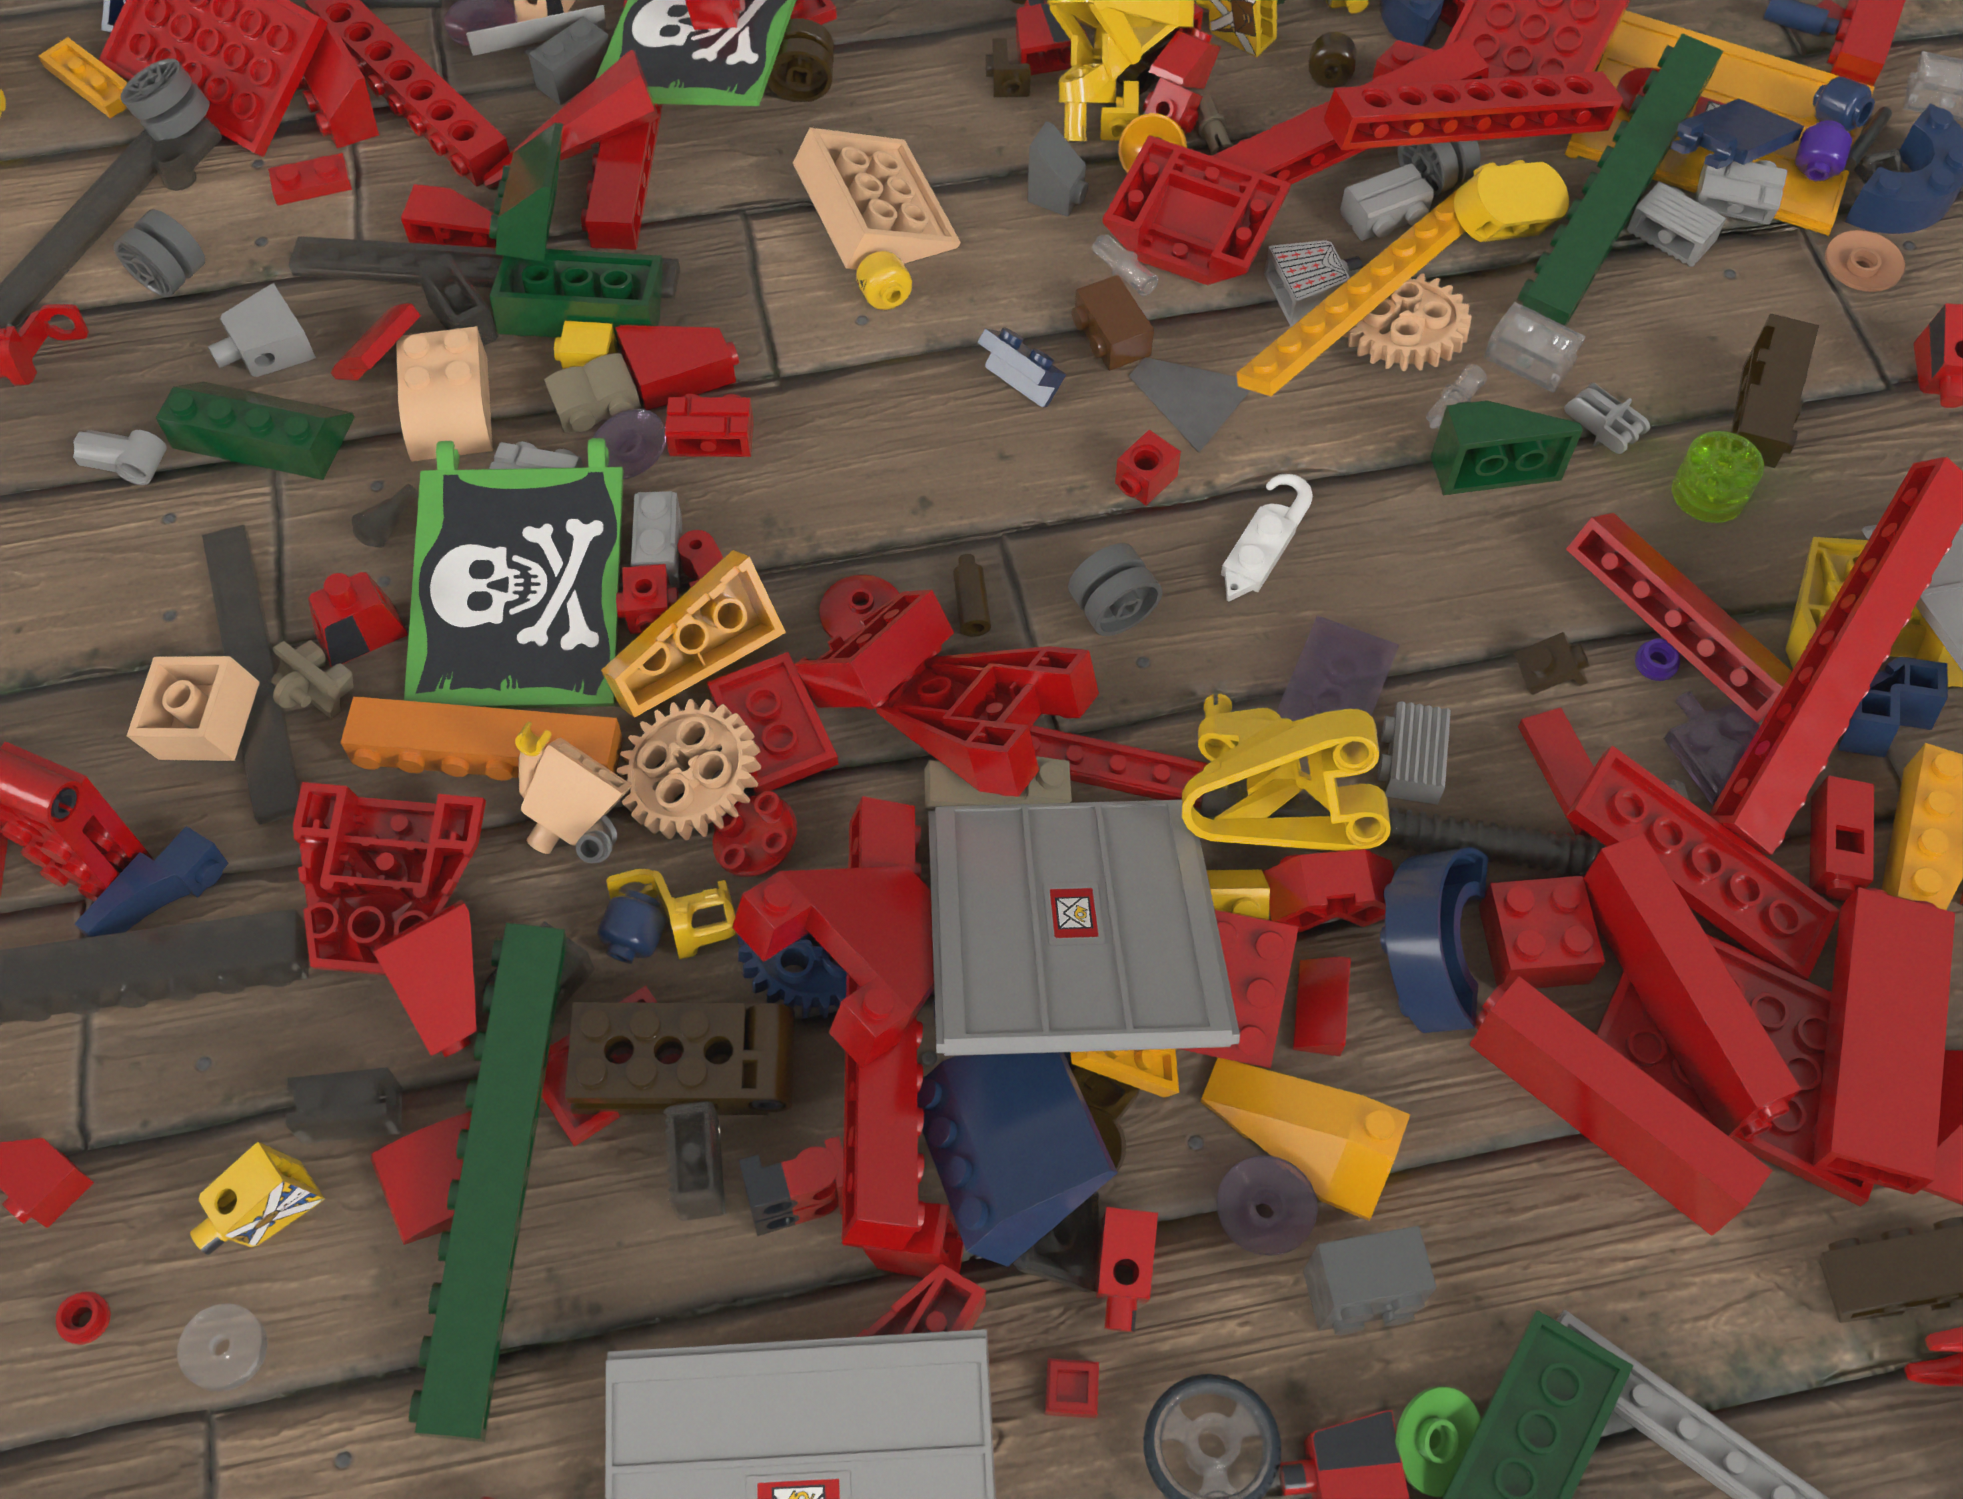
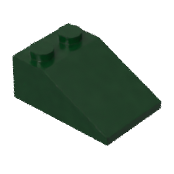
[1430,400,1583,495]

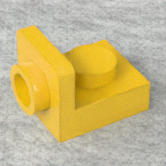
[1100,81,1139,141]

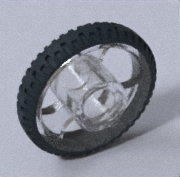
[1143,1374,1281,1499]

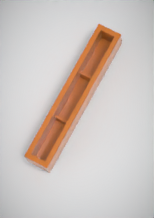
[340,696,624,781]

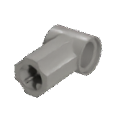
[73,430,167,485]

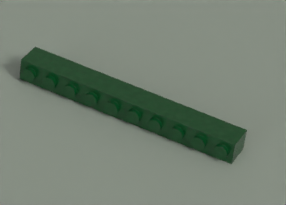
[1517,33,1723,338]
[409,923,567,1442]

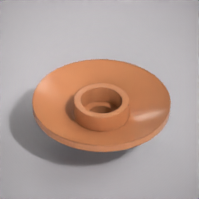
[1825,230,1905,292]

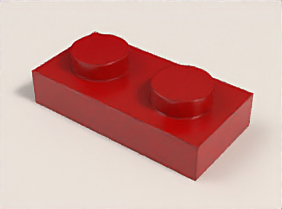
[268,153,352,206]

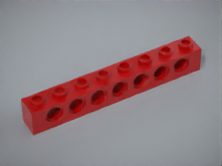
[304,0,510,187]
[1323,71,1623,150]

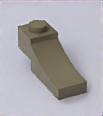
[924,756,1072,810]

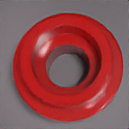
[56,1291,111,1345]

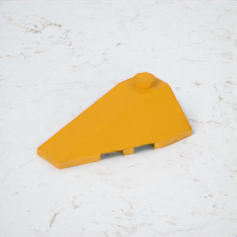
[1201,1058,1410,1221]

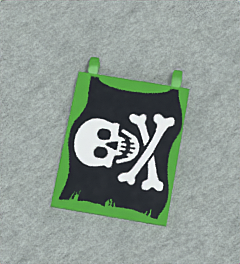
[595,0,796,106]
[404,438,624,708]

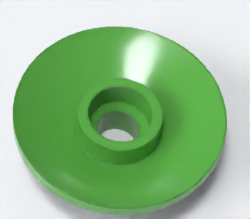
[1395,1386,1481,1497]

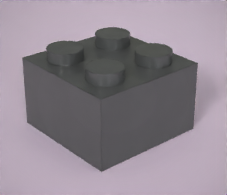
[1303,1226,1437,1335]

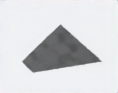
[1129,357,1251,452]

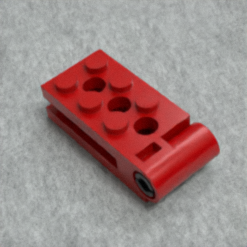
[0,741,154,902]

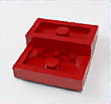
[331,303,421,381]
[370,1111,472,1245]

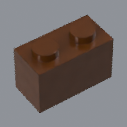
[1072,275,1154,371]

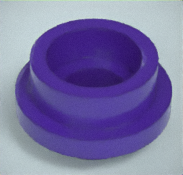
[1635,639,1680,681]

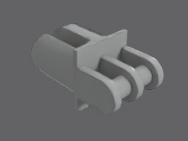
[1565,382,1650,454]

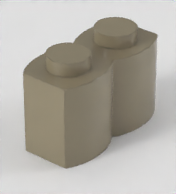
[544,353,641,433]

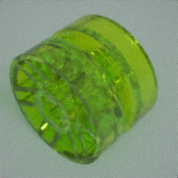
[1672,431,1764,523]

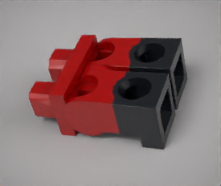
[739,1136,843,1236]

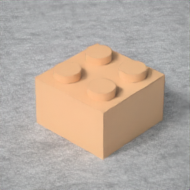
[126,656,260,761]

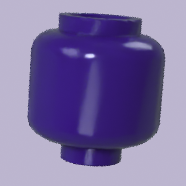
[1795,120,1852,181]

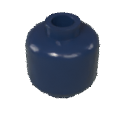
[1813,76,1875,132]
[597,890,667,964]

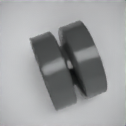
[121,59,210,142]
[1398,140,1480,198]
[113,209,206,297]
[1068,543,1163,636]

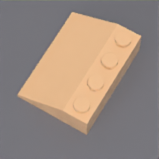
[793,128,961,270]

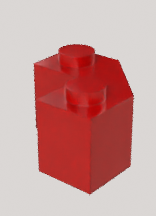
[1263,849,1394,933]

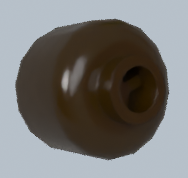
[1309,32,1357,88]

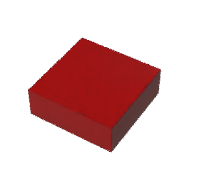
[1045,1358,1099,1419]

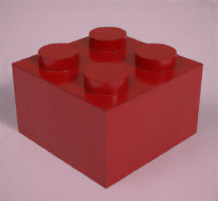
[1479,876,1605,989]

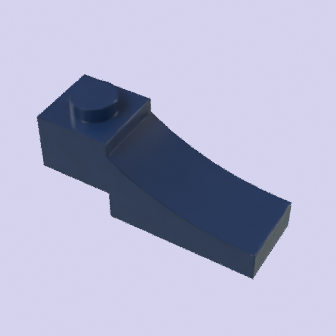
[74,826,229,952]

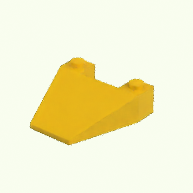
[1785,537,1963,687]

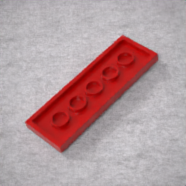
[1566,745,1840,980]

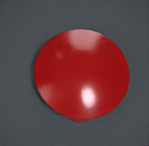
[712,791,797,877]

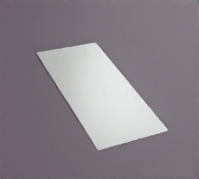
[466,5,606,56]

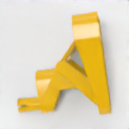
[1047,0,1194,141]
[1182,694,1391,851]

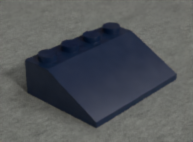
[917,1052,1117,1266]

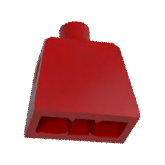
[841,1203,965,1278]

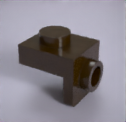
[985,38,1031,98]
[1514,632,1590,695]
[1069,1062,1140,1122]

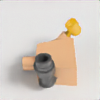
[515,722,632,863]

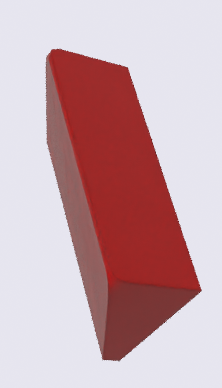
[1293,956,1351,1057]

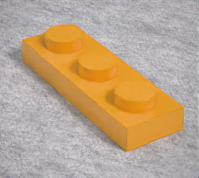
[38,37,128,119]
[1071,1049,1179,1098]

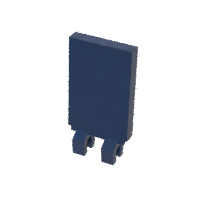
[1671,98,1804,169]

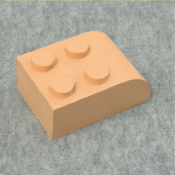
[396,326,493,462]

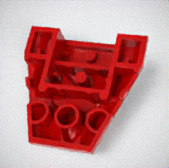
[293,782,486,975]

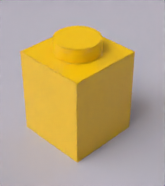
[554,321,618,369]

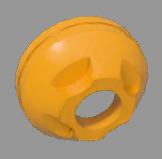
[1118,113,1187,173]

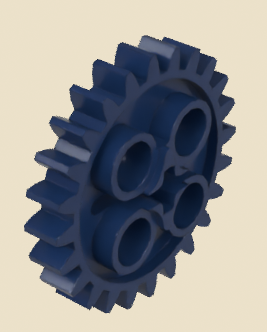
[738,933,847,1019]

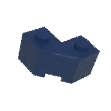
[1838,656,1948,758]

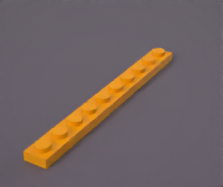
[1236,187,1465,396]

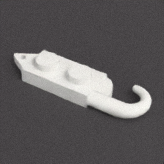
[1221,474,1313,602]

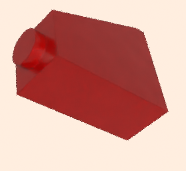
[616,325,739,411]

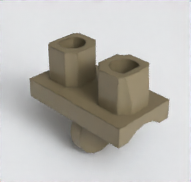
[271,640,354,719]

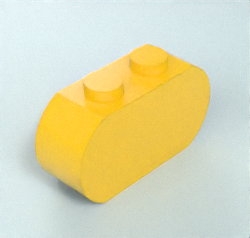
[1454,160,1569,242]

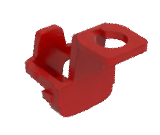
[0,304,89,386]

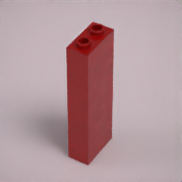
[1584,833,1802,1139]
[1813,887,1955,1195]
[1469,976,1773,1236]

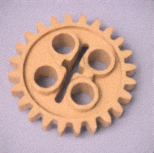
[1342,273,1471,371]
[617,699,761,840]

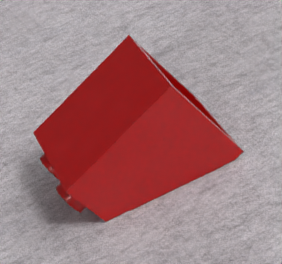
[373,900,476,1057]

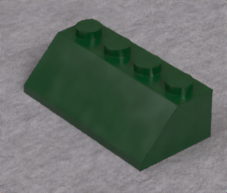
[489,123,563,262]
[489,249,663,341]
[156,382,355,480]

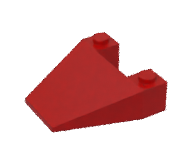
[876,646,1099,797]
[732,866,934,1069]

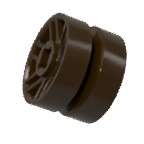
[767,18,834,102]

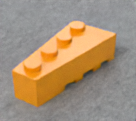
[601,550,786,718]
[1881,743,1963,910]

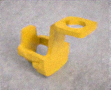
[606,869,736,960]

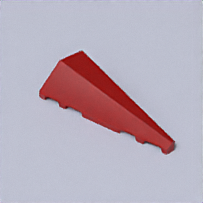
[483,49,660,189]

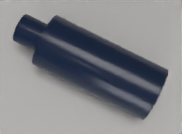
[1763,0,1840,37]

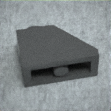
[1028,121,1089,217]

